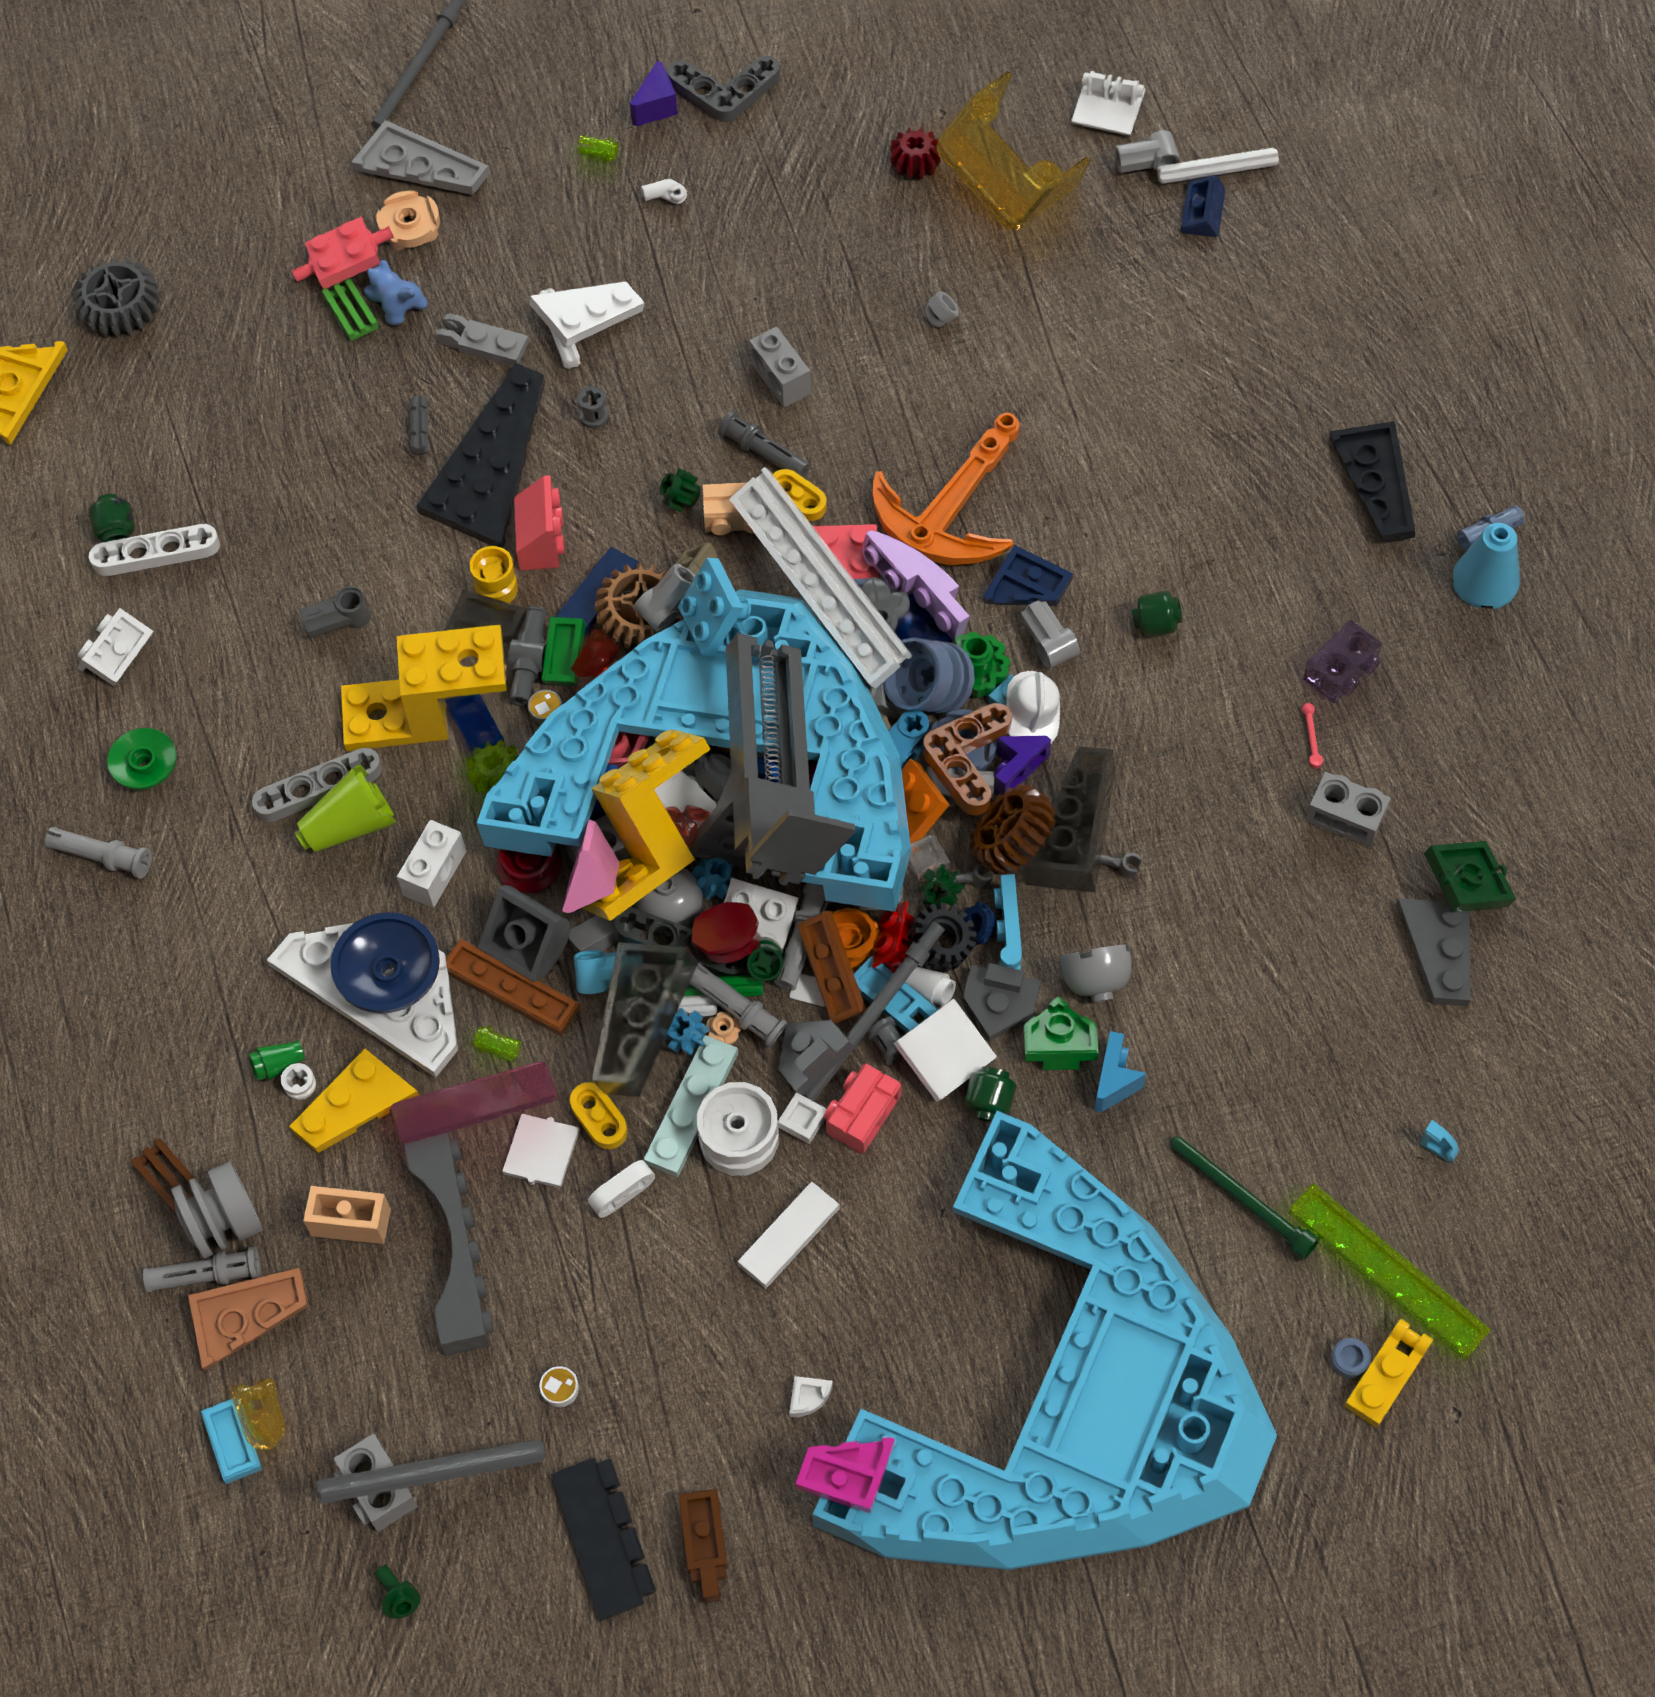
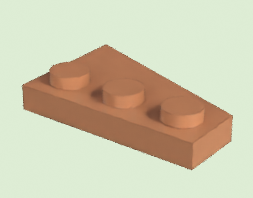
[188,1268,309,1370]

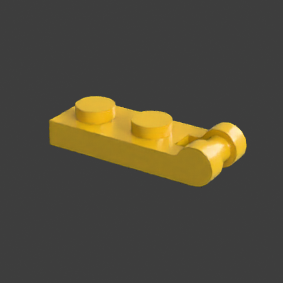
[1344,1319,1434,1428]

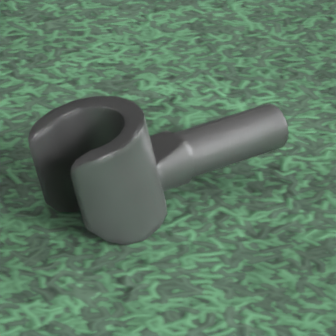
[1091,852,1142,879]
[956,863,993,889]

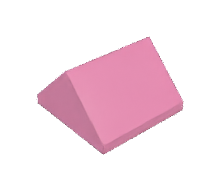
[562,819,619,913]

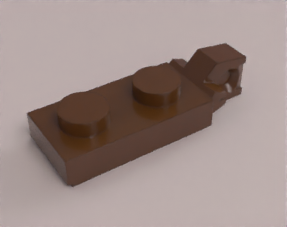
[679,1488,728,1603]

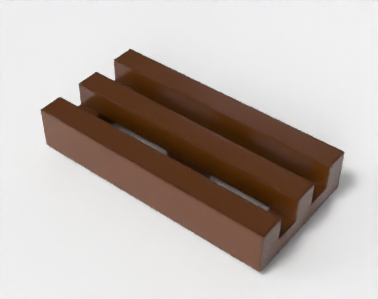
[130,1138,205,1216]

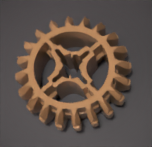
[594,562,684,650]

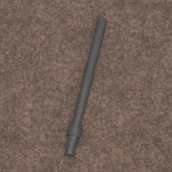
[371,0,467,129]
[804,921,945,1102]

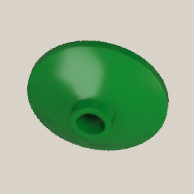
[107,728,177,790]

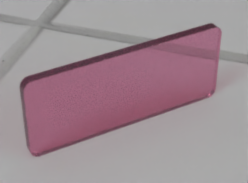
[391,1062,558,1144]

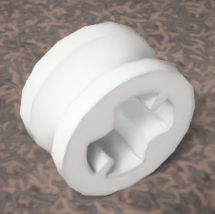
[281,1063,316,1100]

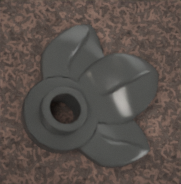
[861,577,910,631]

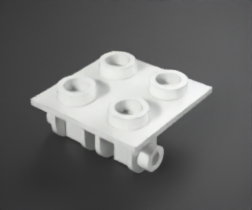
[1071,71,1145,136]
[724,878,799,957]

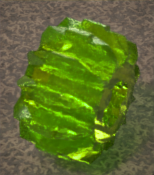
[466,739,519,795]

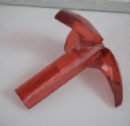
[665,805,711,847]

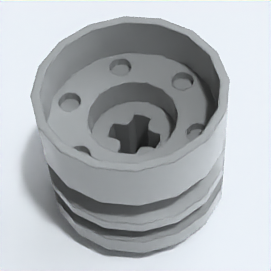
[172,1161,263,1259]

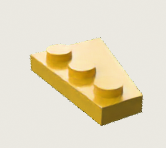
[289,1049,419,1153]

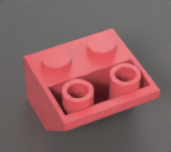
[514,475,565,571]

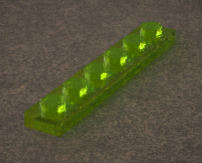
[1288,1182,1492,1361]

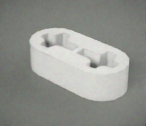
[588,1160,655,1218]

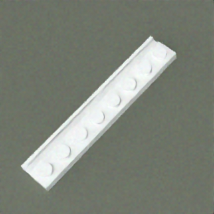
[729,467,912,689]

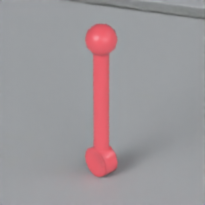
[1301,703,1323,769]

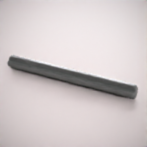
[315,1439,545,1504]

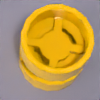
[470,546,518,608]

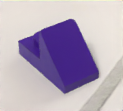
[994,735,1051,795]

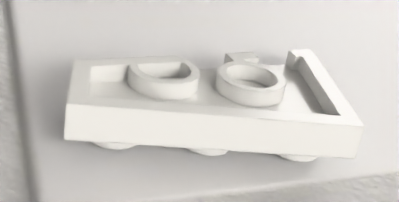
[529,282,644,347]

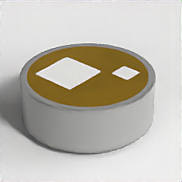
[528,690,562,725]

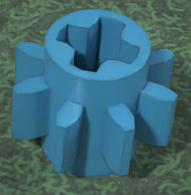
[691,857,736,900]
[662,1008,710,1055]

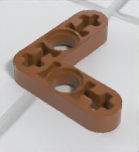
[922,703,1012,815]

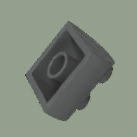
[477,885,570,982]

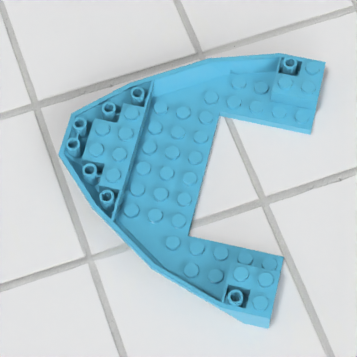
[477,589,911,912]
[813,1111,1277,1570]

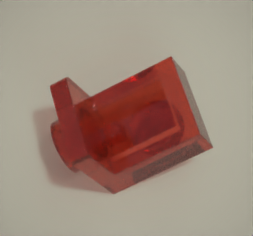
[571,629,620,677]

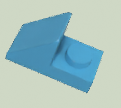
[1094,1031,1146,1112]

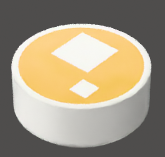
[540,1366,579,1407]

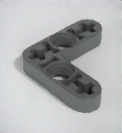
[667,55,780,122]

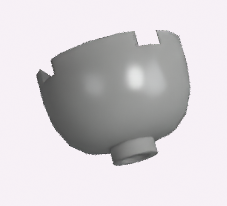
[633,868,703,936]
[1059,945,1132,1003]

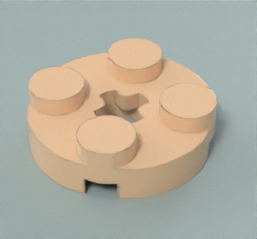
[376,191,440,250]

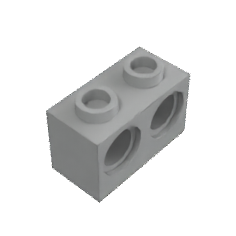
[749,326,811,407]
[1306,772,1391,847]
[333,1433,418,1532]

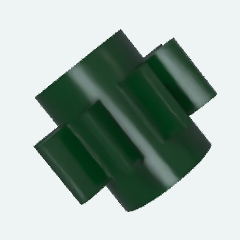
[659,468,701,512]
[917,864,964,908]

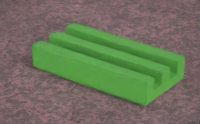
[322,278,379,342]

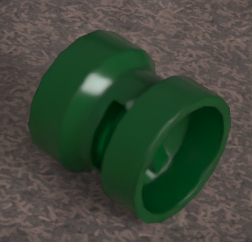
[747,937,783,981]

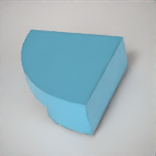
[1420,1120,1459,1163]

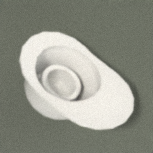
[1006,671,1060,744]

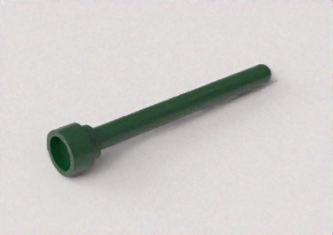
[1170,1136,1321,1261]

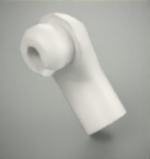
[641,179,687,204]

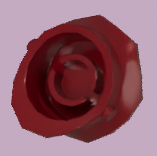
[495,843,563,894]
[692,902,761,963]

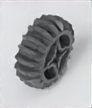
[73,257,160,337]

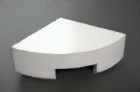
[789,1376,833,1417]

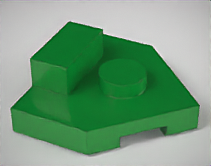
[1023,996,1098,1070]

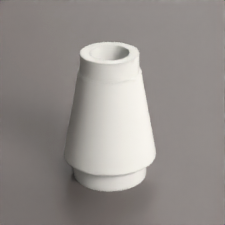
[905,967,956,1007]

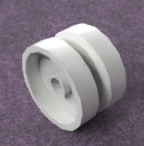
[697,1082,779,1176]

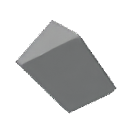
[568,906,635,953]

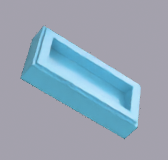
[201,1397,263,1484]

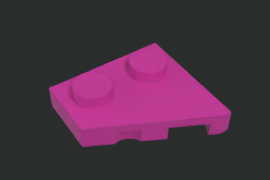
[795,1437,895,1514]

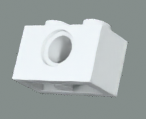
[397,820,466,908]

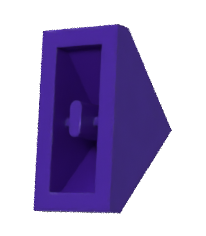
[629,61,678,126]

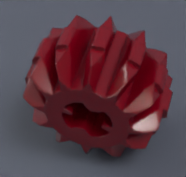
[890,127,941,180]

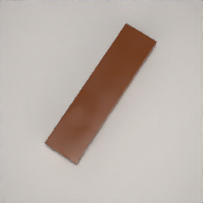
[446,938,580,1036]

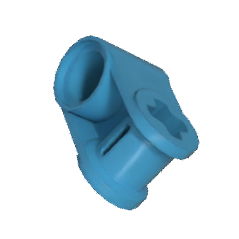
[888,710,929,769]

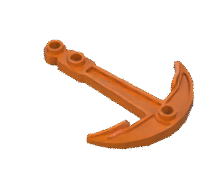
[872,413,1020,565]

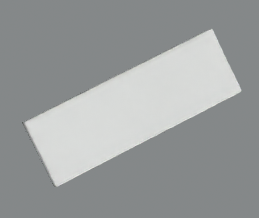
[737,1182,840,1289]

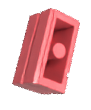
[824,1064,902,1154]

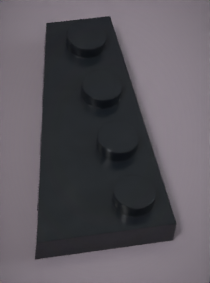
[1329,421,1415,543]

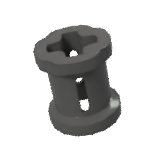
[577,386,609,429]
[866,1017,904,1065]

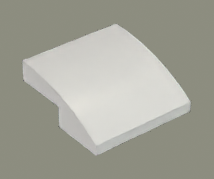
[893,999,997,1102]

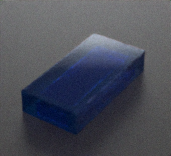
[445,694,506,760]

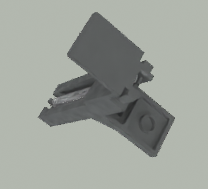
[686,633,855,886]

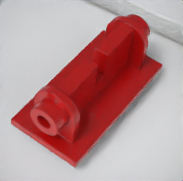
[872,901,914,973]

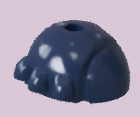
[964,902,996,946]

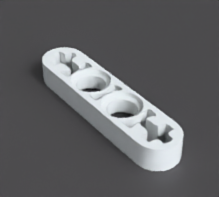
[89,524,220,576]

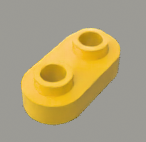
[773,469,827,521]
[570,1082,628,1149]

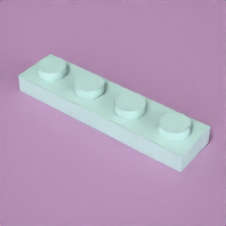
[644,1035,738,1178]

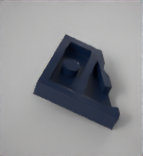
[983,545,1073,606]

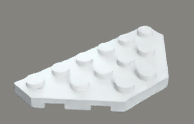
[267,923,458,1077]

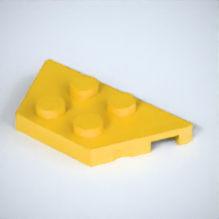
[0,341,68,445]

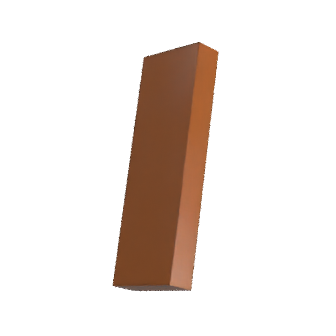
[797,911,866,1024]

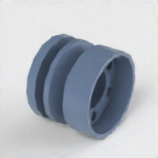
[883,637,975,714]

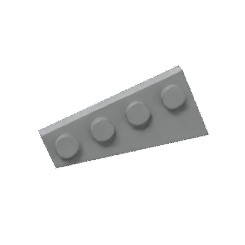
[351,120,490,195]

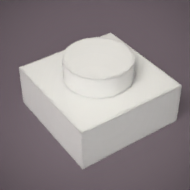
[778,1092,827,1144]

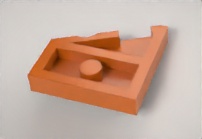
[901,759,949,852]

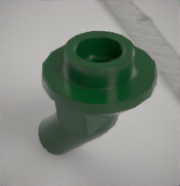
[373,1564,420,1619]

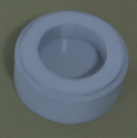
[1331,1338,1371,1379]

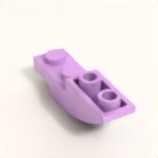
[861,530,970,641]

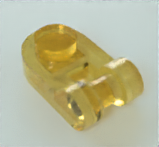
[232,1378,286,1450]

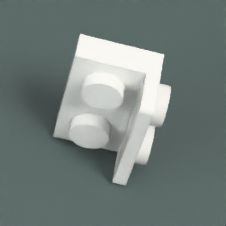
[77,608,154,686]

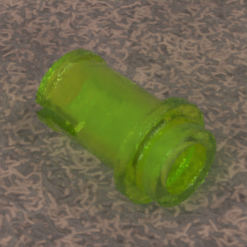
[578,134,619,162]
[473,1025,522,1062]

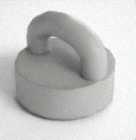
[926,291,959,328]

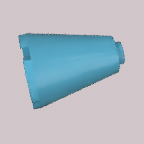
[1453,523,1520,609]

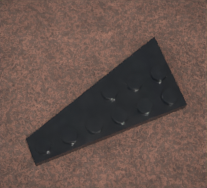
[417,363,545,548]

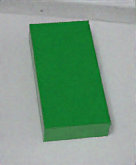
[542,617,586,686]

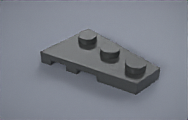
[1396,898,1471,1006]

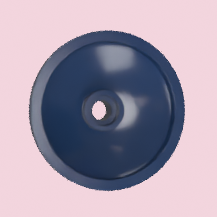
[331,912,440,1014]

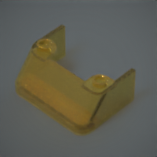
[937,71,1091,230]

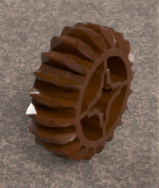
[969,784,1056,875]

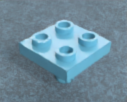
[678,558,751,656]

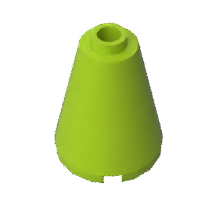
[295,764,397,852]

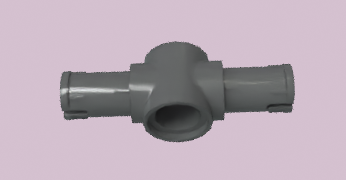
[508,606,547,706]

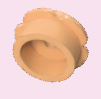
[706,1012,741,1045]

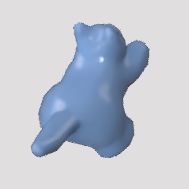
[364,260,428,326]

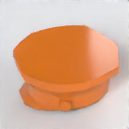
[833,908,880,973]

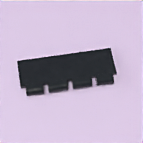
[551,1457,656,1622]

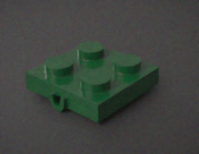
[1424,841,1516,912]

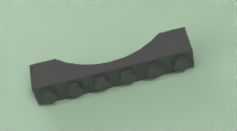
[403,1127,494,1356]

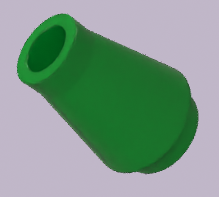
[248,1040,305,1081]

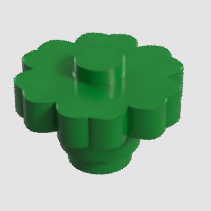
[955,632,1010,698]

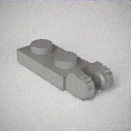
[435,313,529,367]

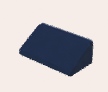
[1181,175,1225,237]

